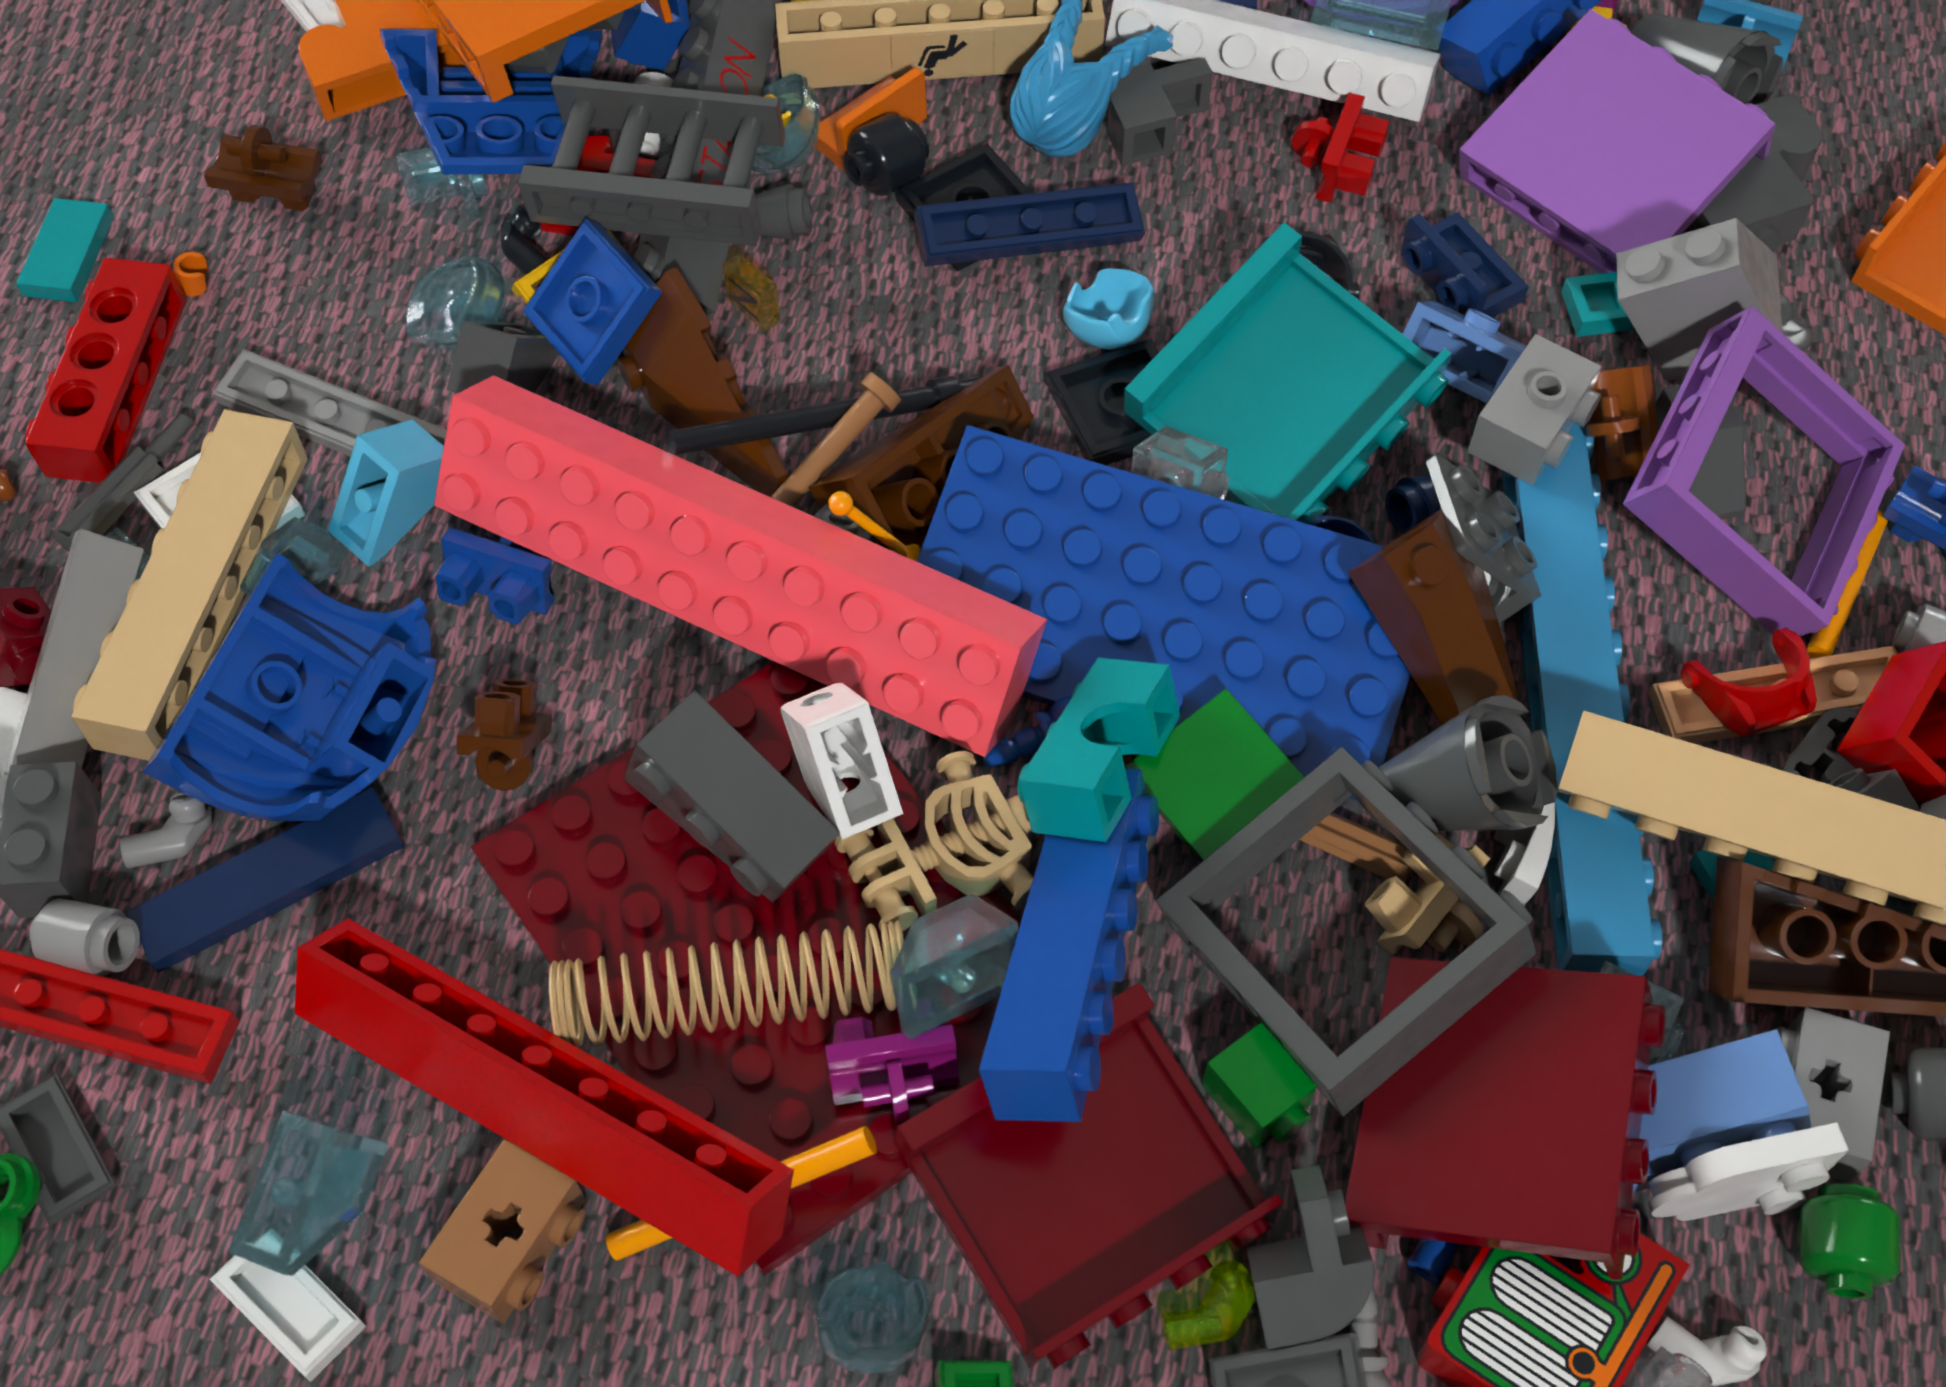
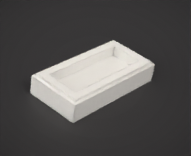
[210,1226,366,1382]

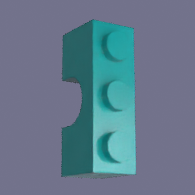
[1018,658,1180,843]

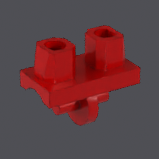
[1292,92,1390,203]

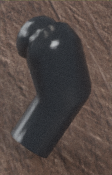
[500,209,549,287]

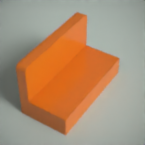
[809,67,927,173]

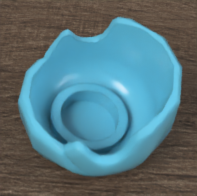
[1063,268,1155,350]

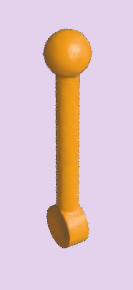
[828,491,921,561]

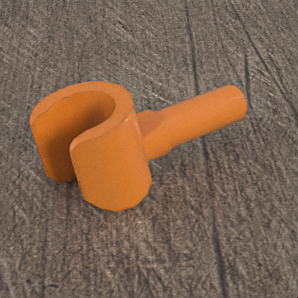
[173,252,208,297]

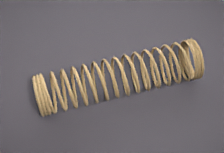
[549,920,911,1048]

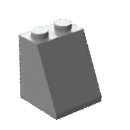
[1616,218,1783,380]

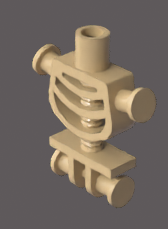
[834,751,1034,931]

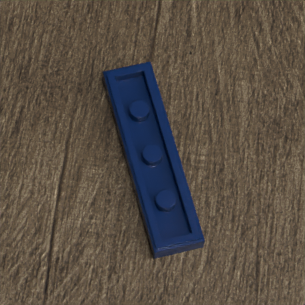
[914,182,1145,267]
[126,787,404,973]

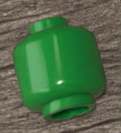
[1799,1184,1901,1299]

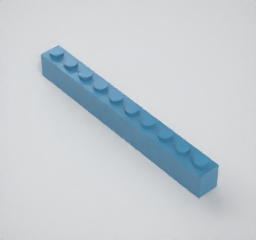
[1501,423,1662,976]

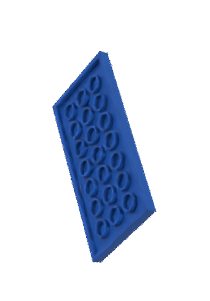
[916,425,1411,801]

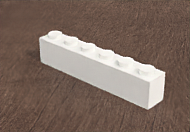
[1105,0,1440,122]

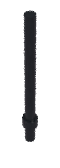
[666,376,984,455]

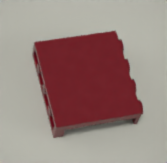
[1345,957,1665,1280]
[893,982,1283,1369]

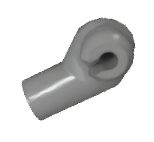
[120,791,212,869]

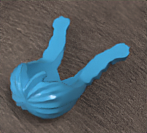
[1010,0,1174,158]

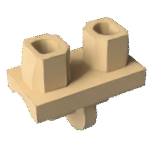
[1365,833,1490,954]

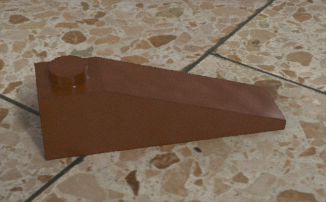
[617,267,788,497]
[809,365,1034,551]
[1348,509,1528,727]

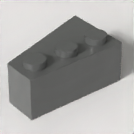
[623,690,840,903]

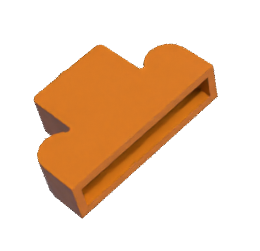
[298,0,466,121]

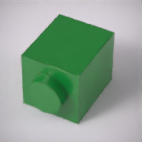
[1202,1023,1317,1150]

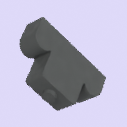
[1682,93,1822,250]

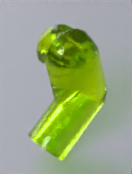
[1162,1260,1256,1351]

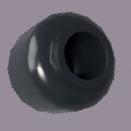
[844,113,929,196]

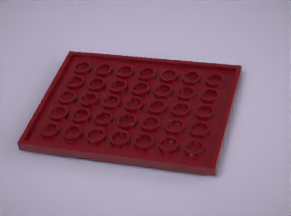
[471,661,1021,1276]

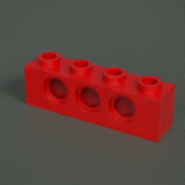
[25,258,187,483]

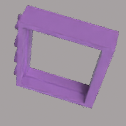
[1623,306,1905,636]

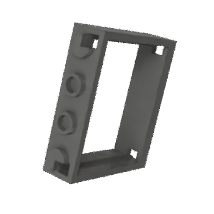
[1156,747,1536,1116]

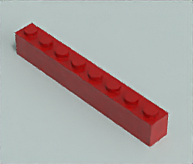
[295,918,794,1277]

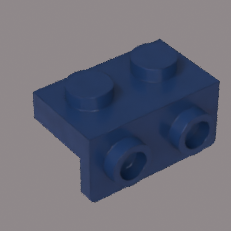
[1400,212,1529,317]

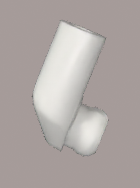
[1646,1316,1767,1387]

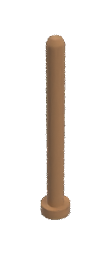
[771,372,901,507]

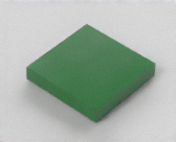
[1125,689,1305,863]

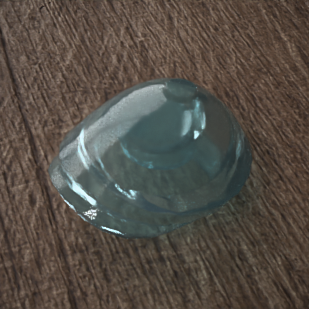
[751,74,820,174]
[406,256,507,349]

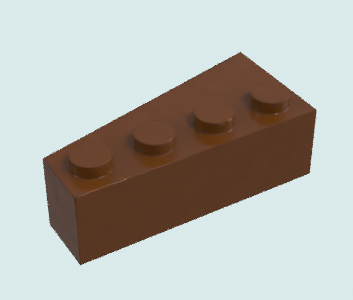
[1708,856,1946,1017]

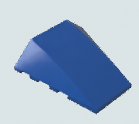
[380,29,602,175]

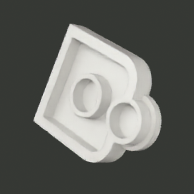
[1648,1123,1849,1221]

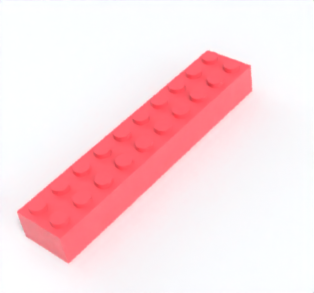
[434,375,1048,757]

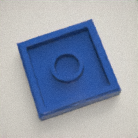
[523,218,663,386]

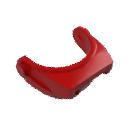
[1681,628,1817,738]

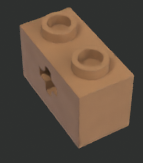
[418,1138,586,1324]

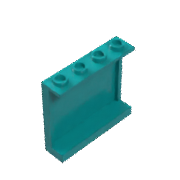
[1124,222,1452,524]

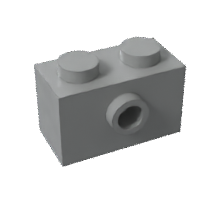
[1467,334,1602,485]

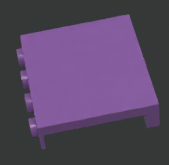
[1459,9,1775,273]

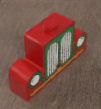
[1416,1233,1690,1387]

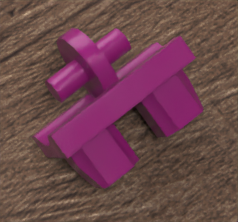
[825,1005,960,1123]

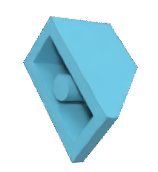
[327,419,444,567]

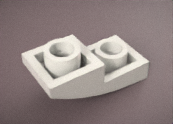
[1493,802,1555,906]

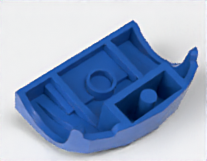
[143,552,436,821]

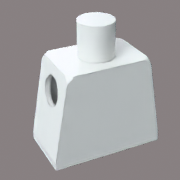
[781,683,903,840]

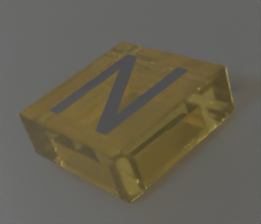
[723,254,780,332]

